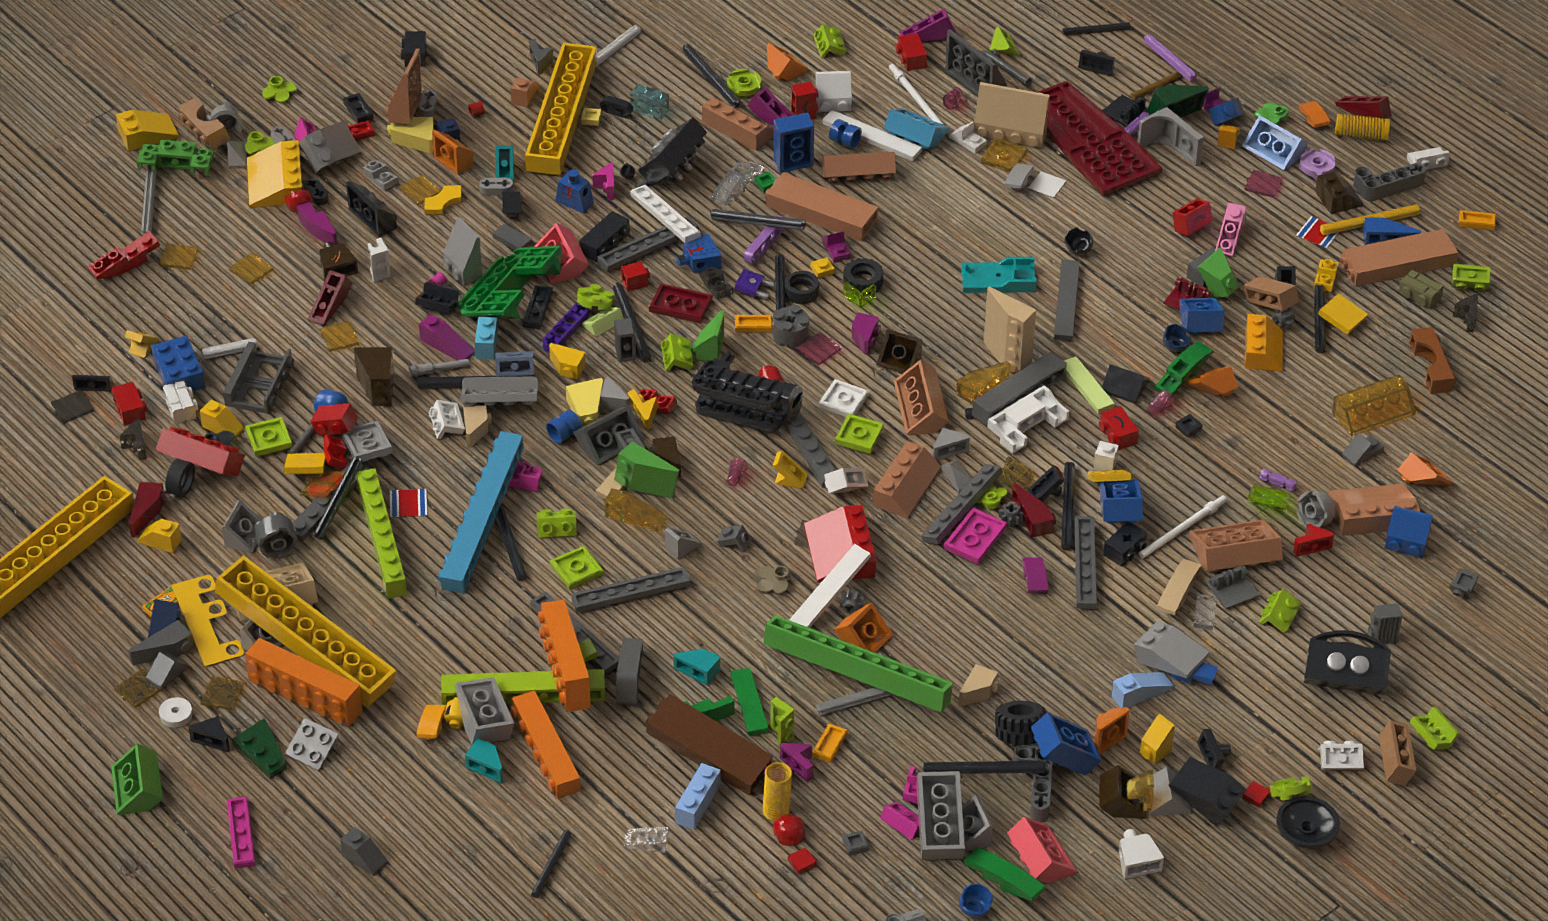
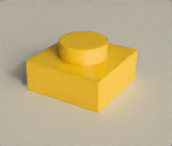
[810,257,835,279]

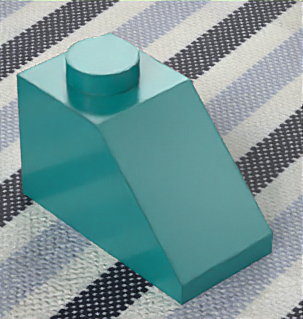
[495,145,514,181]
[673,649,721,685]
[465,738,503,783]

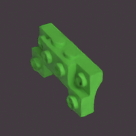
[137,140,214,176]

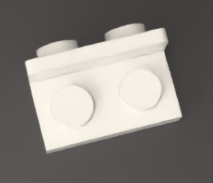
[1407,147,1450,170]
[429,400,465,439]
[1318,741,1364,770]

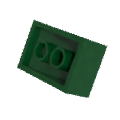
[1147,85,1209,118]

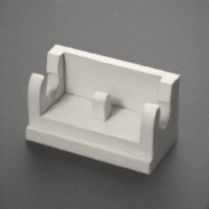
[368,238,391,282]

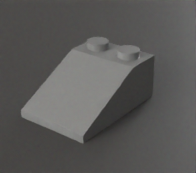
[299,121,361,174]
[443,217,482,286]
[1134,621,1210,678]
[455,677,514,745]

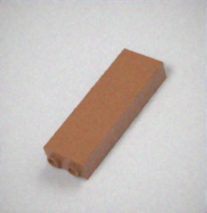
[765,172,878,241]
[1340,229,1458,287]

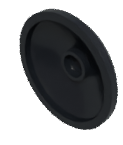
[1276,796,1340,848]

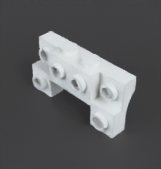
[988,386,1069,454]

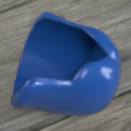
[314,389,349,412]

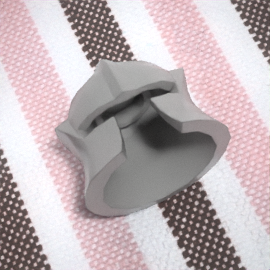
[206,101,242,141]

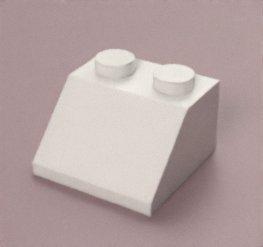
[815,71,852,112]

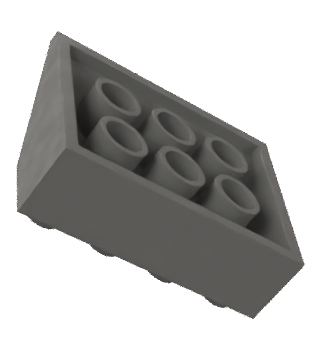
[945,29,1007,96]

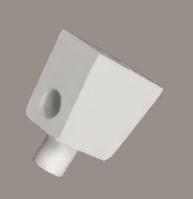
[1119,829,1164,879]

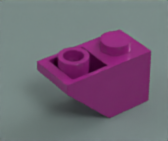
[852,312,881,355]

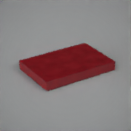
[649,283,713,324]

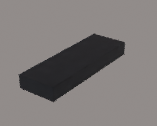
[522,285,553,329]

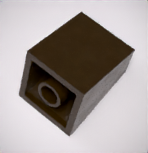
[354,347,394,406]

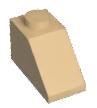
[463,405,492,448]
[959,664,1000,706]

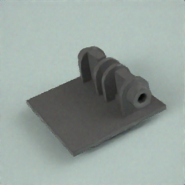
[1205,566,1260,609]

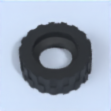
[843,258,884,296]

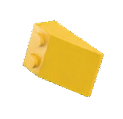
[116,110,179,152]

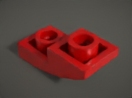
[638,389,677,414]

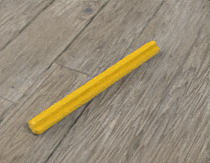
[1320,204,1421,235]

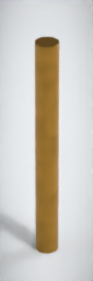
[1131,71,1183,100]

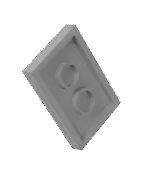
[342,420,393,462]

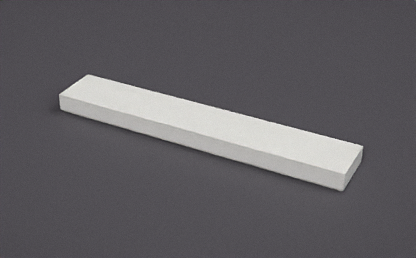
[822,110,922,162]
[630,185,701,244]
[789,544,871,628]

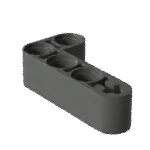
[1353,163,1426,201]
[616,638,643,705]
[1013,745,1053,823]

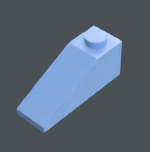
[1112,672,1174,708]

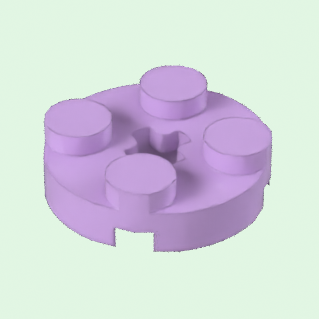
[1299,149,1335,180]

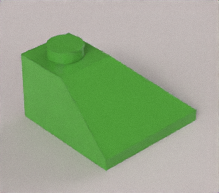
[1198,248,1239,298]
[693,310,724,361]

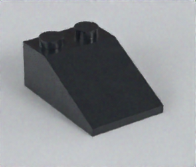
[1168,757,1247,826]

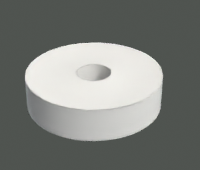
[159,697,193,728]

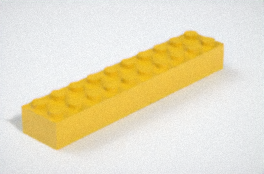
[525,43,597,175]
[0,475,134,618]
[215,555,396,708]

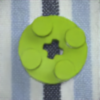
[727,69,761,98]
[577,284,614,310]
[1269,777,1312,800]

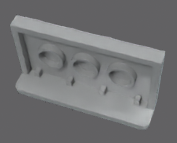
[460,376,538,406]

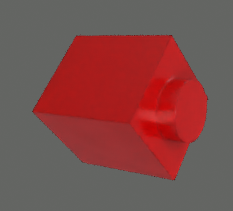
[621,261,650,292]

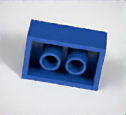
[773,113,814,173]
[151,336,205,392]
[1100,480,1143,524]
[1031,712,1102,775]

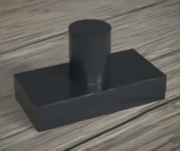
[1078,50,1115,76]
[1027,465,1065,502]
[1197,729,1231,770]

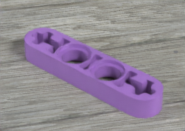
[743,215,785,265]

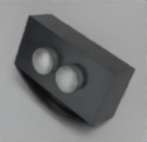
[638,117,707,186]
[1303,630,1391,695]

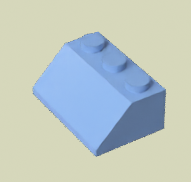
[1242,115,1309,170]

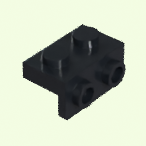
[415,282,459,314]

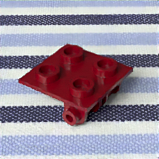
[1163,277,1213,311]

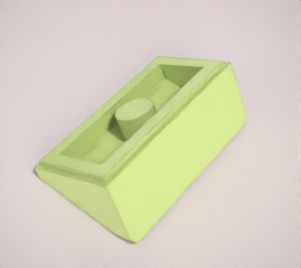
[582,307,624,336]

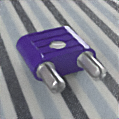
[734,269,775,300]

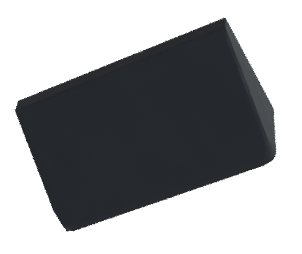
[72,375,113,391]

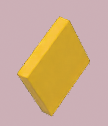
[1318,293,1368,335]
[284,453,326,474]
[1087,470,1131,482]

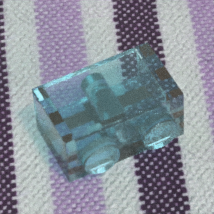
[630,84,669,120]

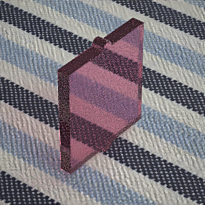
[1244,170,1283,198]
[797,332,841,366]

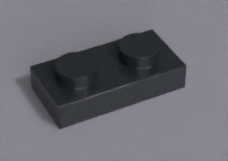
[343,93,374,123]

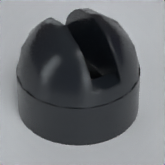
[620,163,636,179]

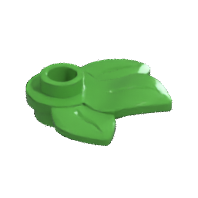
[1253,102,1289,125]

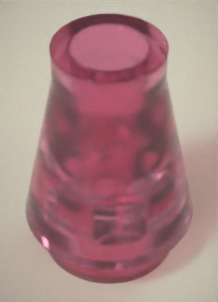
[943,87,962,109]
[1146,390,1174,416]
[726,457,748,486]

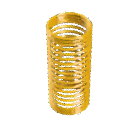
[1335,113,1390,141]
[763,762,792,821]

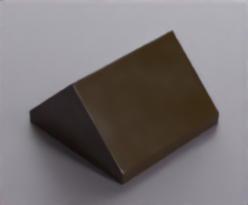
[876,329,923,373]

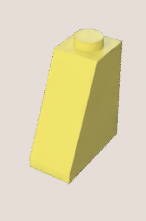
[387,117,434,153]
[566,378,603,427]

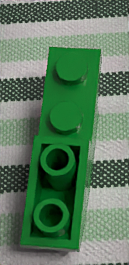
[1155,341,1214,399]

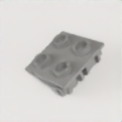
[285,718,339,770]

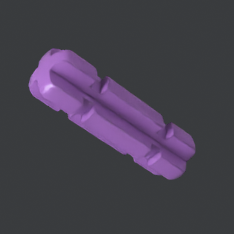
[1124,112,1149,136]
[1260,469,1297,491]

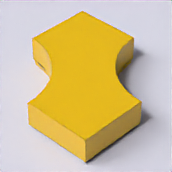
[424,185,462,214]

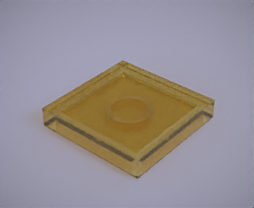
[981,138,1027,172]

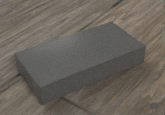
[493,224,532,250]

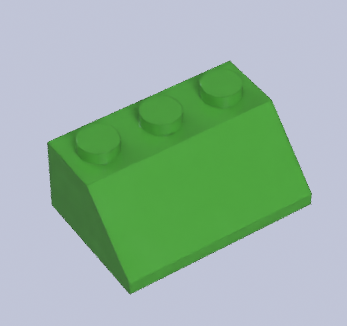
[111,743,163,815]

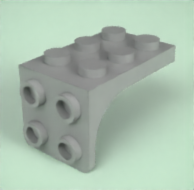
[1138,107,1204,166]

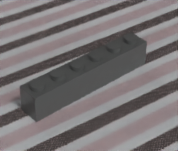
[972,352,1067,426]

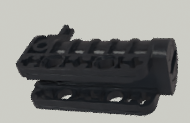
[692,351,803,432]

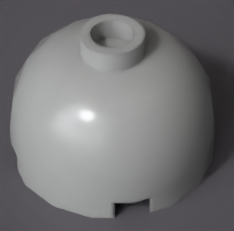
[1297,490,1335,528]

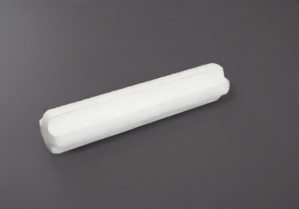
[202,338,258,359]

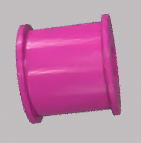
[428,272,448,286]

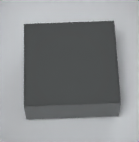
[842,831,869,856]

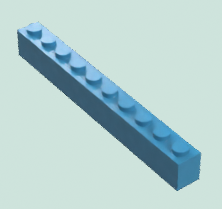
[438,431,524,593]

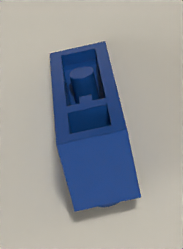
[1363,217,1421,245]

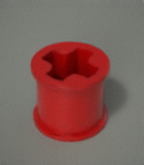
[468,100,485,117]

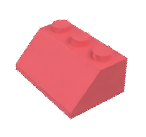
[534,222,589,283]
[1007,816,1077,883]

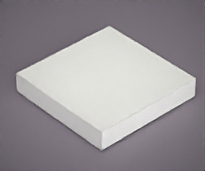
[819,379,869,417]

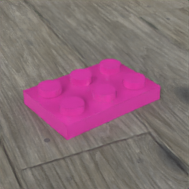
[944,508,1007,564]

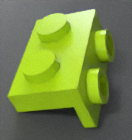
[814,24,846,58]
[1451,264,1490,291]
[661,333,694,372]
[537,508,577,537]
[1259,588,1301,633]
[770,697,795,746]
[1409,707,1459,750]

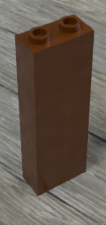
[645,694,773,795]

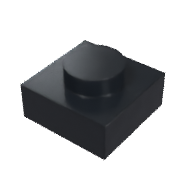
[1175,414,1202,438]

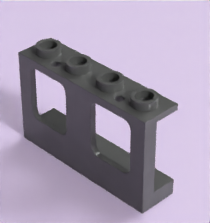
[223,341,294,414]

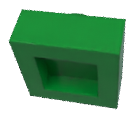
[754,171,776,193]

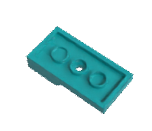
[961,257,1037,293]

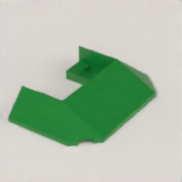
[458,246,562,319]

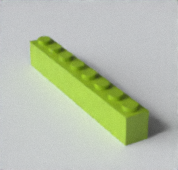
[357,468,407,599]
[441,669,605,706]

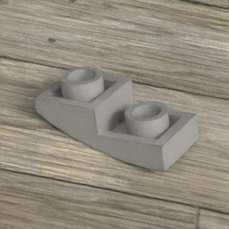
[362,160,399,190]
[1005,163,1034,190]

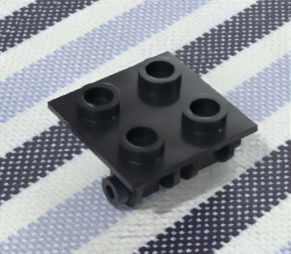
[1102,94,1148,126]

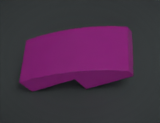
[1022,557,1048,593]

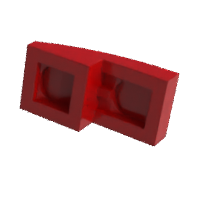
[324,434,348,470]

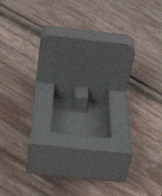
[717,525,751,552]
[1450,568,1479,598]

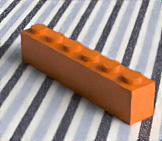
[510,690,581,798]

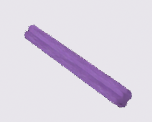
[1144,34,1197,82]

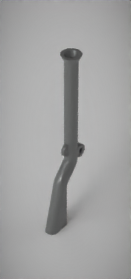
[978,48,1033,87]

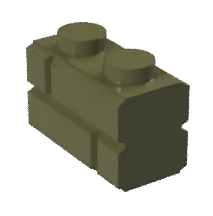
[1399,270,1444,309]

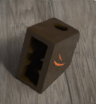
[319,242,358,281]

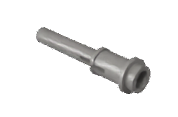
[409,359,469,378]

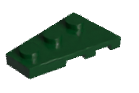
[232,718,287,779]

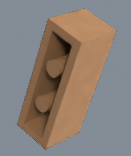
[1243,276,1299,311]
[1379,720,1416,786]

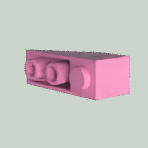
[1215,203,1246,257]

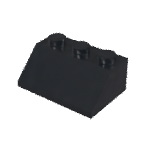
[346,181,397,237]

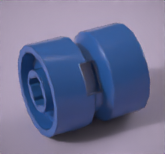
[829,119,862,149]
[546,409,582,444]

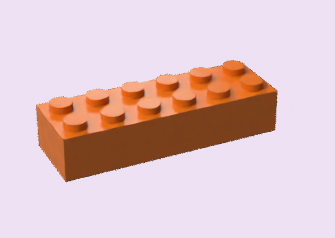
[538,599,591,712]
[245,638,363,727]

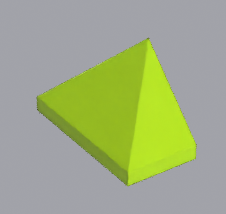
[989,26,1020,56]

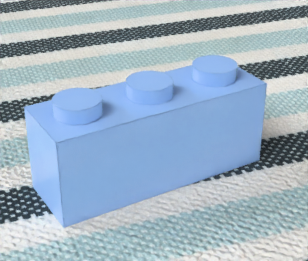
[675,763,721,830]

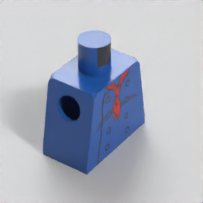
[556,170,594,214]
[676,234,722,273]

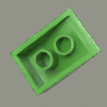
[614,441,679,498]

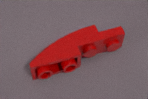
[87,231,161,279]

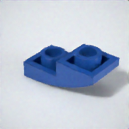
[1171,663,1218,685]

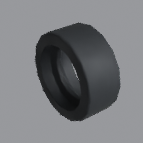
[785,271,819,304]
[165,459,195,497]

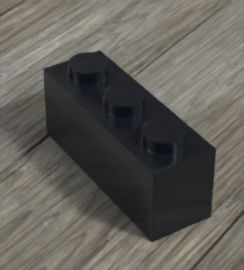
[579,211,630,262]

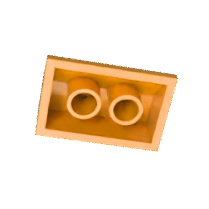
[1245,314,1283,371]

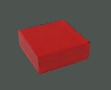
[1242,781,1271,808]
[788,847,817,874]

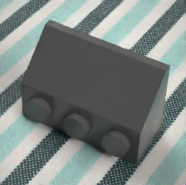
[573,406,645,465]

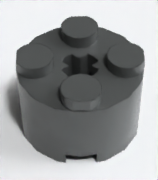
[772,304,809,348]
[254,512,298,559]

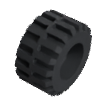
[995,701,1047,745]

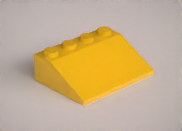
[247,140,303,208]

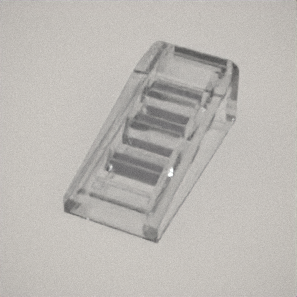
[624,827,669,853]

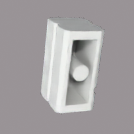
[163,381,198,424]

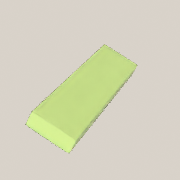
[1065,357,1115,414]

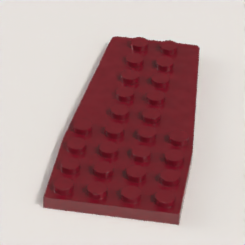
[1037,81,1162,196]

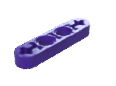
[542,303,590,353]

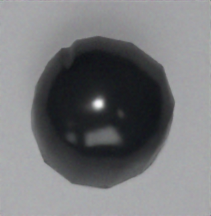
[1064,227,1093,255]

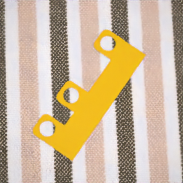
[171,575,244,666]

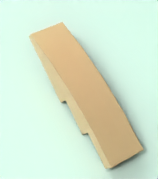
[1156,559,1202,615]

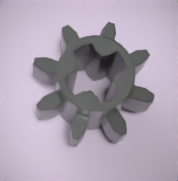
[1272,307,1295,329]
[999,503,1023,527]
[840,590,865,614]

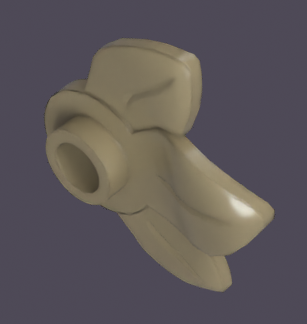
[754,565,791,594]

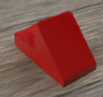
[1293,524,1334,557]

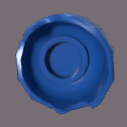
[959,883,993,918]

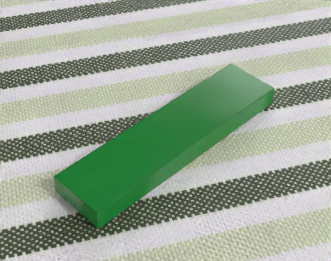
[730,668,768,736]

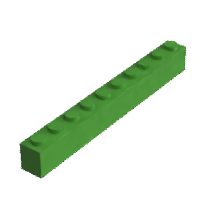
[764,615,953,712]

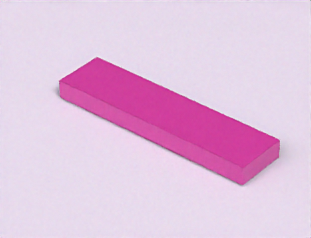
[226,796,256,869]

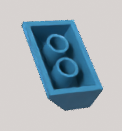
[883,108,949,149]

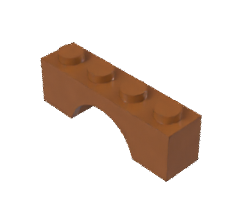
[1409,327,1456,394]

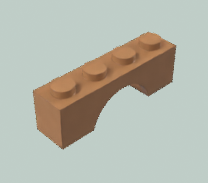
[178,97,230,150]

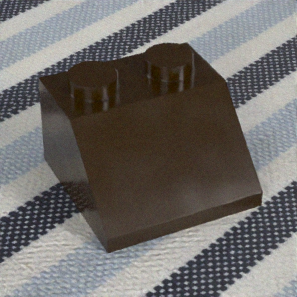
[1315,172,1363,214]
[1099,765,1146,819]

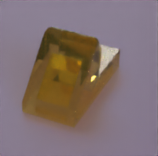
[1127,770,1154,811]

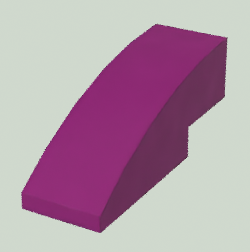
[297,202,337,245]

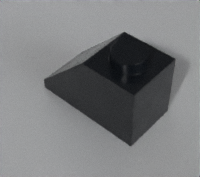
[502,191,522,217]

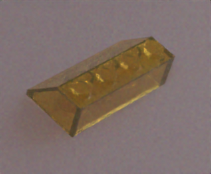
[1332,374,1417,437]

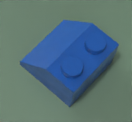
[1179,298,1224,334]
[1384,506,1433,558]

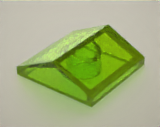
[1247,484,1291,511]

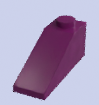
[899,8,956,41]
[747,86,793,126]
[419,314,475,360]

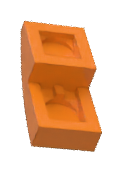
[1299,101,1330,128]

